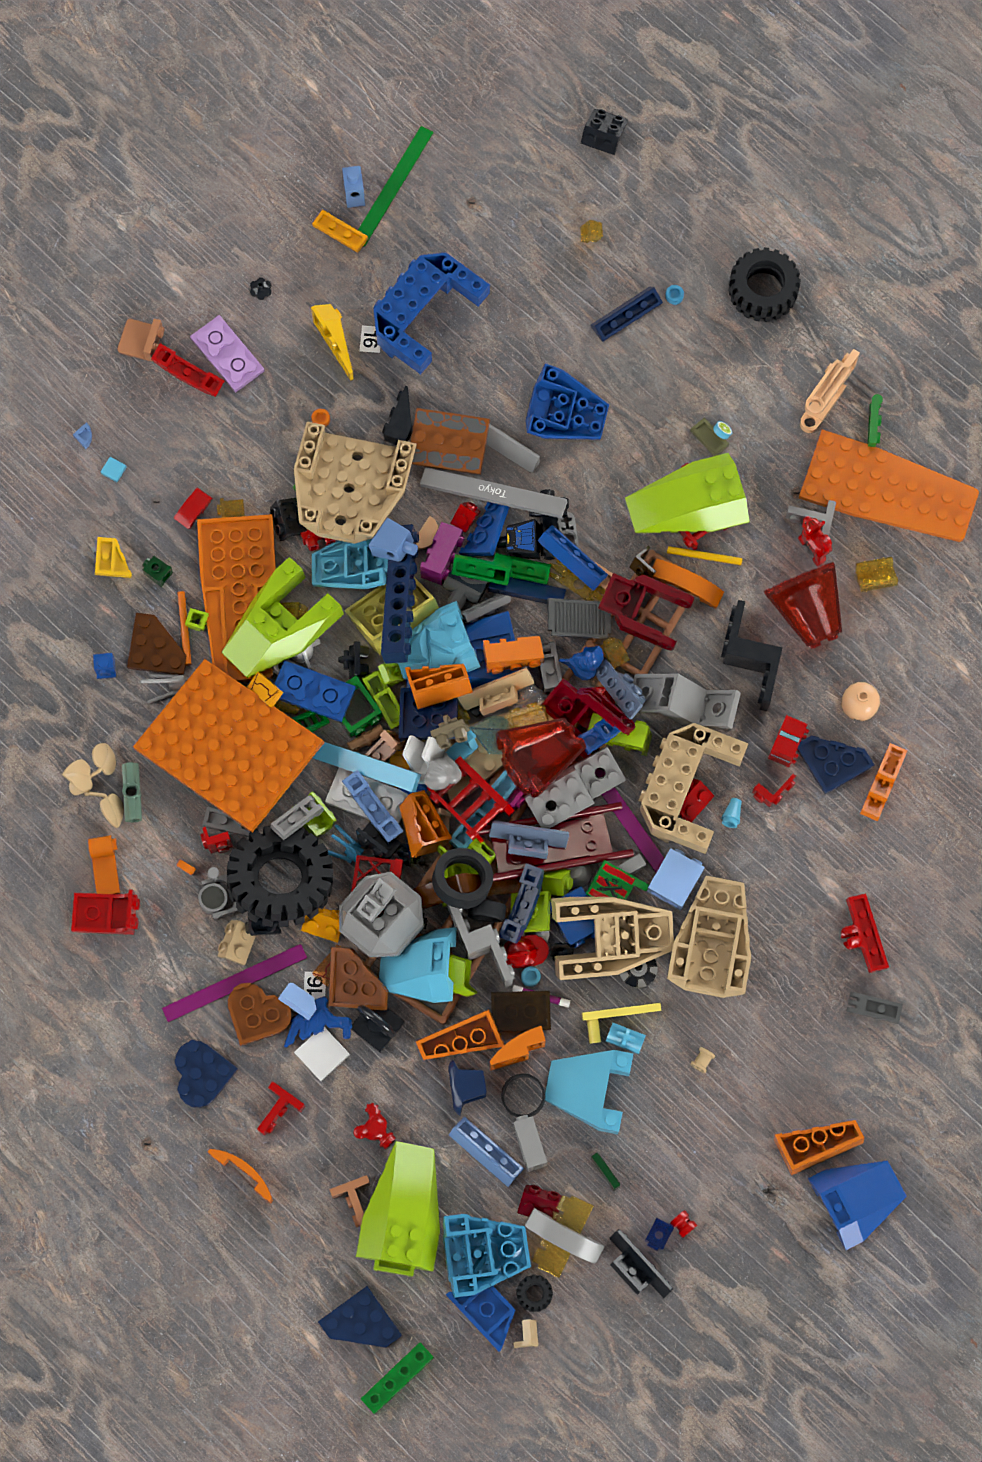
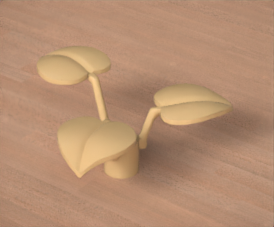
[62,743,124,828]

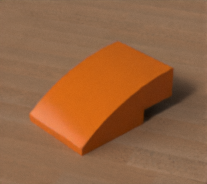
[490,1026,546,1071]

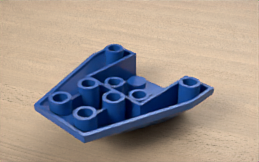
[525,363,609,440]
[808,1161,907,1251]

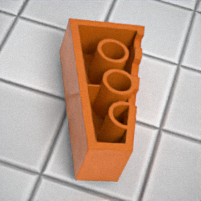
[416,1009,504,1060]
[774,1120,864,1176]

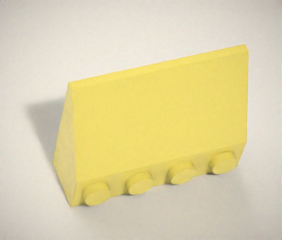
[344,577,439,655]

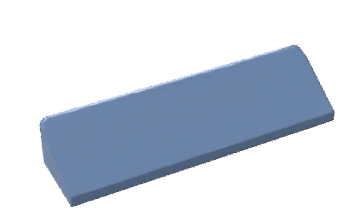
[449,1116,524,1187]

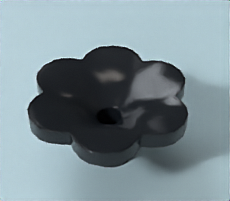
[250,277,272,300]
[549,942,574,961]

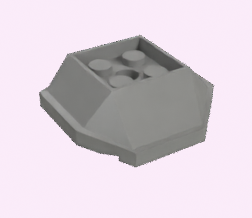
[339,872,424,957]

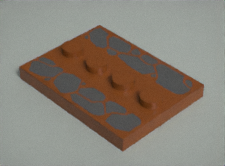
[411,408,490,475]

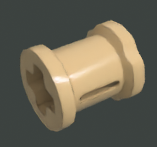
[691,1047,715,1073]

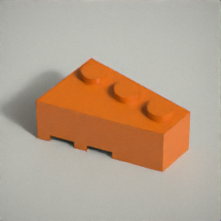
[405,664,473,709]
[399,790,452,858]

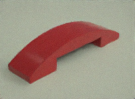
[151,343,225,397]

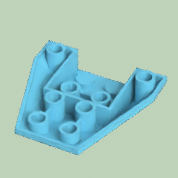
[379,927,457,1003]

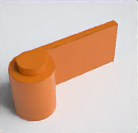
[88,835,120,894]

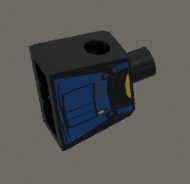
[497,519,540,559]

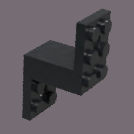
[721,600,783,711]

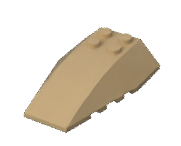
[667,876,751,998]

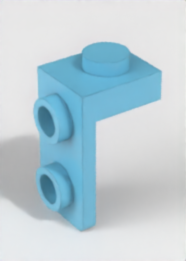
[445,730,478,766]

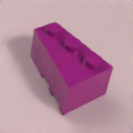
[420,522,465,586]

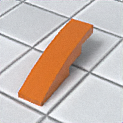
[860,743,908,821]

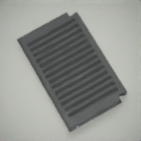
[547,598,612,639]

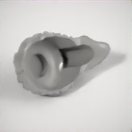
[424,753,462,790]

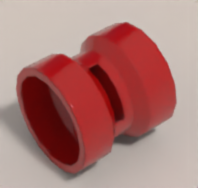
[670,1210,698,1238]

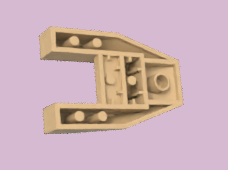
[551,897,674,980]

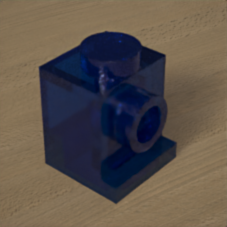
[645,1218,674,1251]

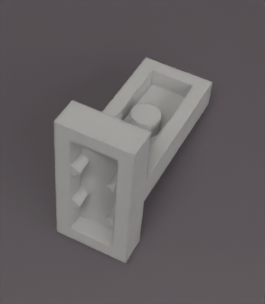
[786,500,836,536]

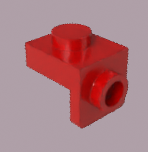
[450,502,481,533]

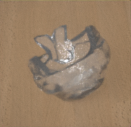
[512,684,549,712]

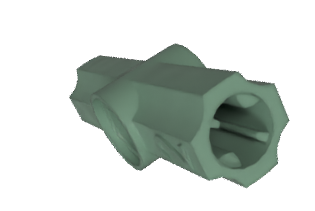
[122,762,142,823]

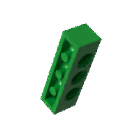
[361,1342,434,1415]

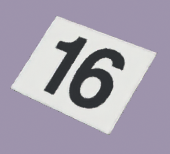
[360,325,380,353]
[304,972,326,1000]

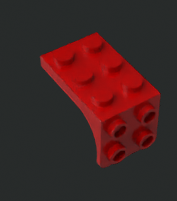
[71,889,140,935]

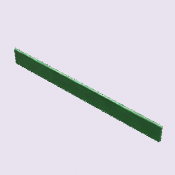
[358,126,434,247]

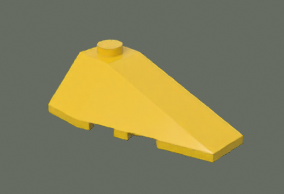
[311,304,354,381]

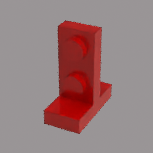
[257,1081,306,1136]

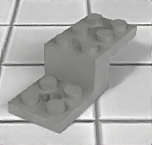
[524,746,626,829]
[447,905,515,988]

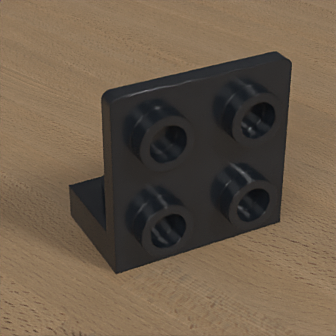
[356,822,402,859]

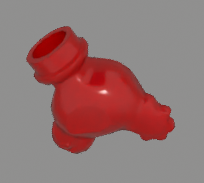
[353,1103,396,1150]

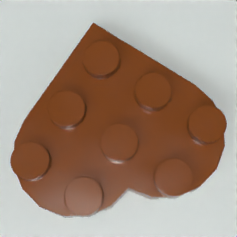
[227,983,292,1046]

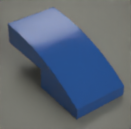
[577,719,621,754]

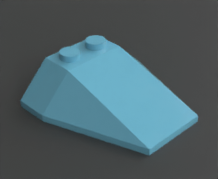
[312,538,388,589]

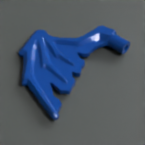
[284,996,352,1048]

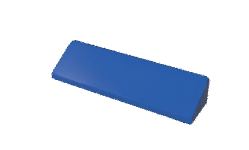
[538,525,608,590]

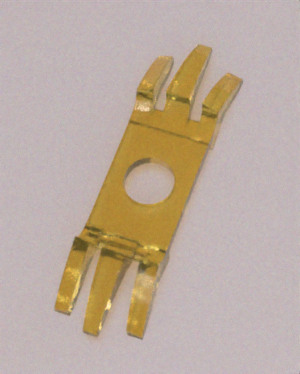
[549,560,605,601]

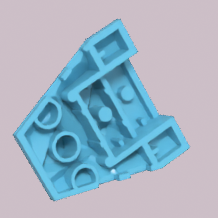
[397,601,481,680]

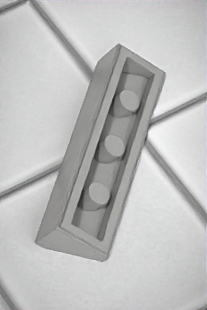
[486,424,540,473]

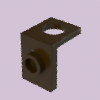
[629,545,656,578]

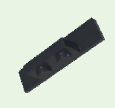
[609,1229,673,1299]

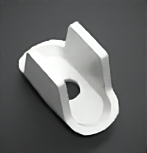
[402,736,446,784]

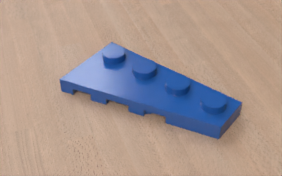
[459,502,510,557]

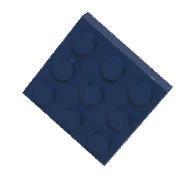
[399,687,458,742]

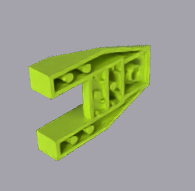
[222,557,344,678]

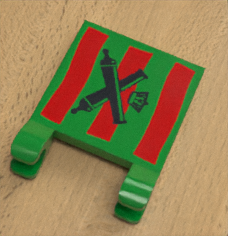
[585,860,649,900]

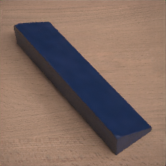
[591,286,663,342]
[488,577,566,604]

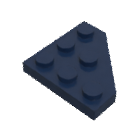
[797,735,875,795]
[318,1286,402,1348]

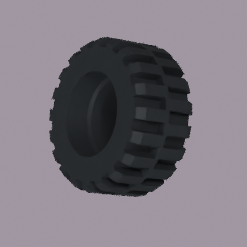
[728,247,801,322]

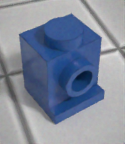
[93,653,116,679]

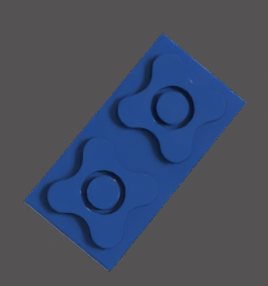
[275,660,356,723]

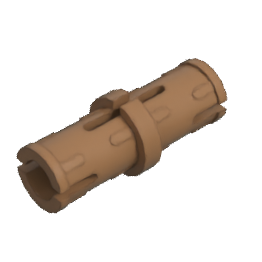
[347,724,384,752]

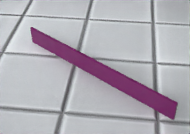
[594,768,665,873]
[162,944,307,1022]

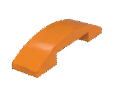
[652,559,724,609]
[208,1149,273,1204]

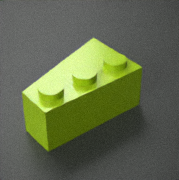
[588,713,652,756]

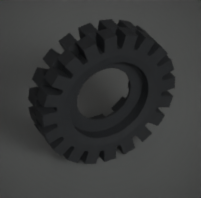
[227,825,334,927]

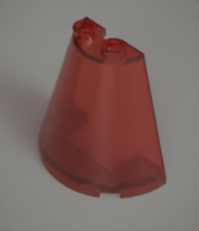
[763,562,842,649]
[496,717,586,798]

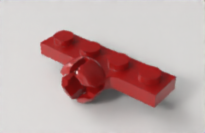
[841,893,889,973]

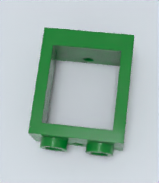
[340,676,383,737]

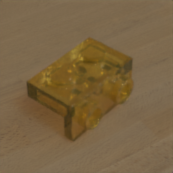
[855,557,898,592]
[504,702,551,738]

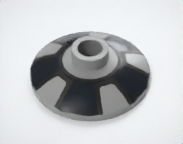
[619,959,658,988]

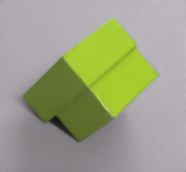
[185,608,209,632]

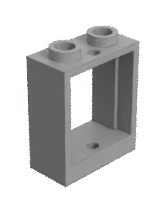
[513,1115,547,1172]

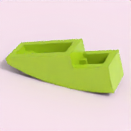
[361,670,400,730]

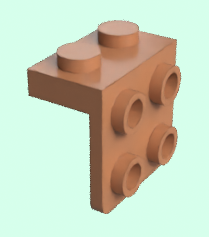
[117,318,164,362]

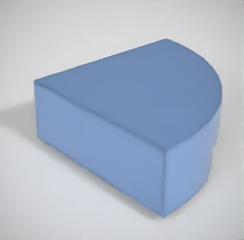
[73,422,92,449]

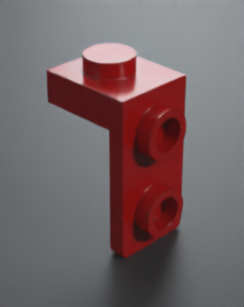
[752,773,796,808]

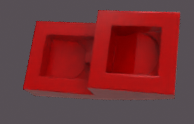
[174,487,213,529]

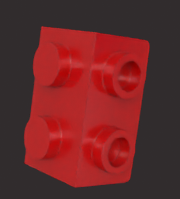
[679,778,715,823]
[200,827,233,854]

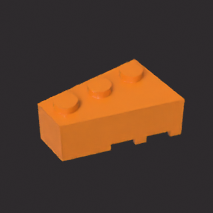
[483,636,544,674]

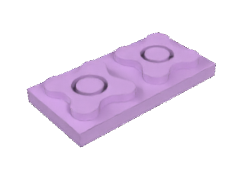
[190,315,265,393]

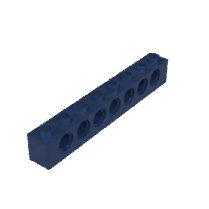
[381,524,419,664]

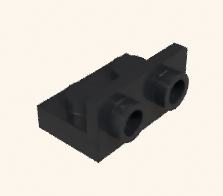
[270,498,307,541]

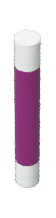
[512,985,571,1008]

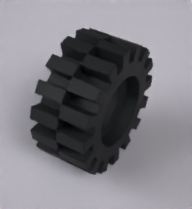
[517,1274,553,1312]

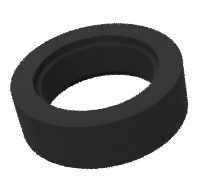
[432,848,493,909]

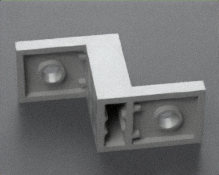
[633,674,741,729]

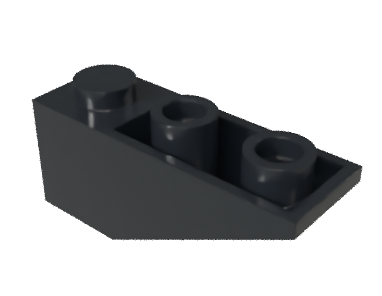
[382,385,412,445]

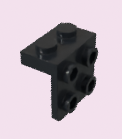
[580,109,628,155]

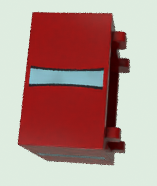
[768,715,809,767]

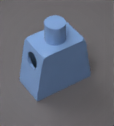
[342,166,365,208]
[369,518,418,562]

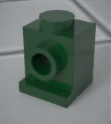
[142,556,173,587]

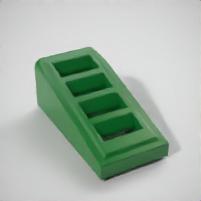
[292,711,330,732]

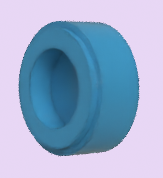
[665,285,684,305]

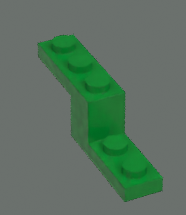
[452,553,551,585]

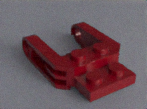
[598,573,695,651]
[539,678,636,768]

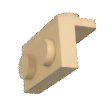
[217,920,256,965]

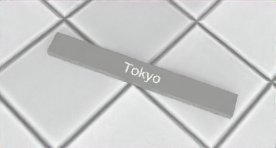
[420,468,567,518]

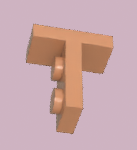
[365,730,406,762]
[329,1175,370,1228]

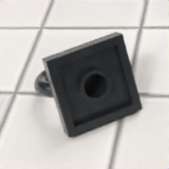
[351,1005,405,1053]

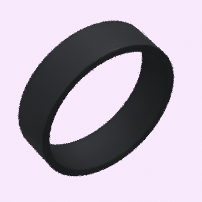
[501,1073,545,1117]

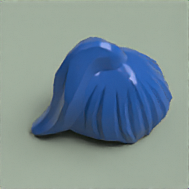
[558,646,604,681]

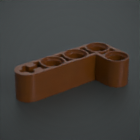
[412,873,481,910]

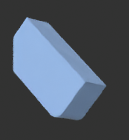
[278,983,316,1020]

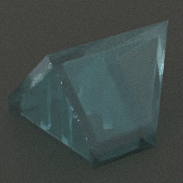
[469,716,510,755]

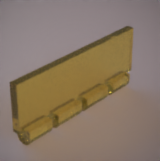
[532,1195,594,1278]

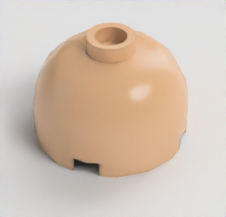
[841,682,880,721]

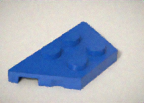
[446,1286,515,1352]

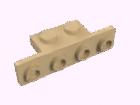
[458,668,534,716]

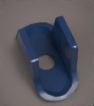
[448,1059,486,1116]

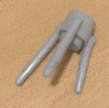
[140,673,184,704]

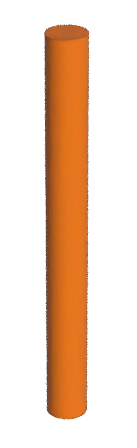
[177,591,192,666]

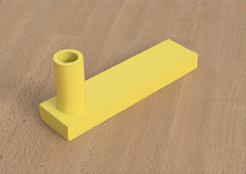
[581,1003,661,1044]

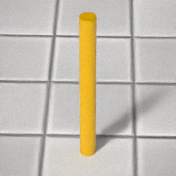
[667,546,742,565]

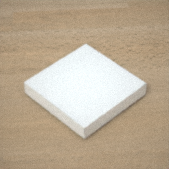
[294,1027,350,1081]

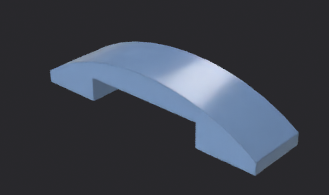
[342,770,404,843]

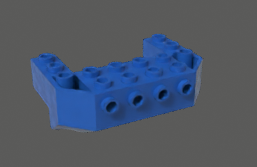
[373,253,490,375]

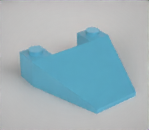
[545,1050,633,1134]

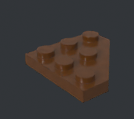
[127,613,186,676]

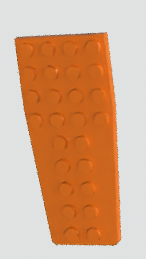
[799,429,979,542]
[197,514,276,682]

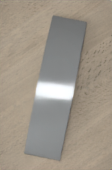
[525,1208,605,1264]

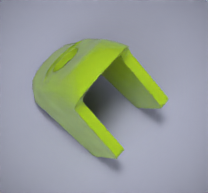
[448,954,478,997]

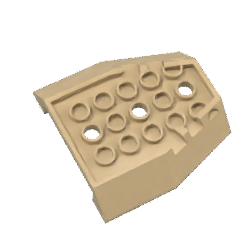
[294,422,417,544]

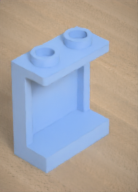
[647,848,705,911]

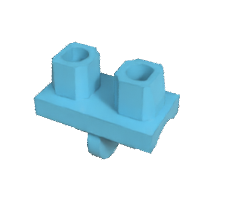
[605,1023,646,1054]

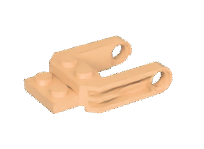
[800,349,860,433]

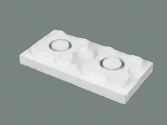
[325,767,408,824]

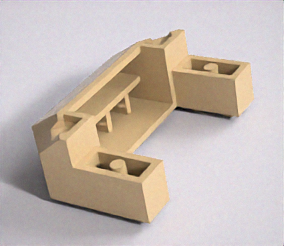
[639,723,748,854]

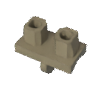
[430,715,470,749]

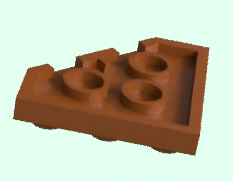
[329,947,388,1010]

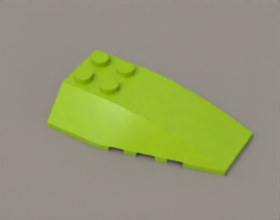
[625,453,750,533]
[356,1141,440,1272]

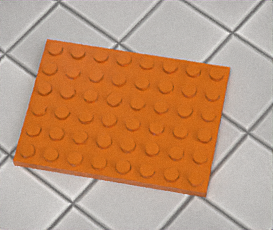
[133,659,324,833]

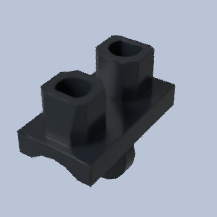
[338,641,369,679]
[245,918,282,936]

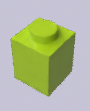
[542,869,573,896]

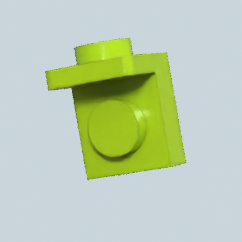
[378,663,404,687]

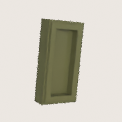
[690,417,729,456]

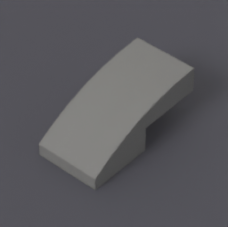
[357,877,397,922]

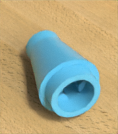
[721,798,742,828]

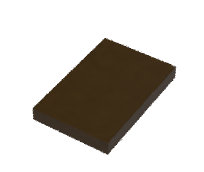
[491,991,551,1032]

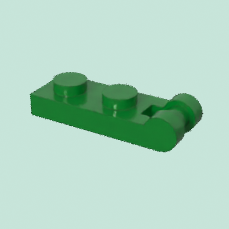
[867,394,883,447]

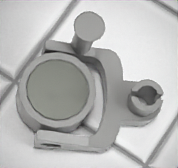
[198,867,239,921]

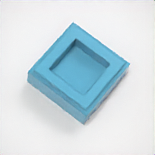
[101,457,127,482]

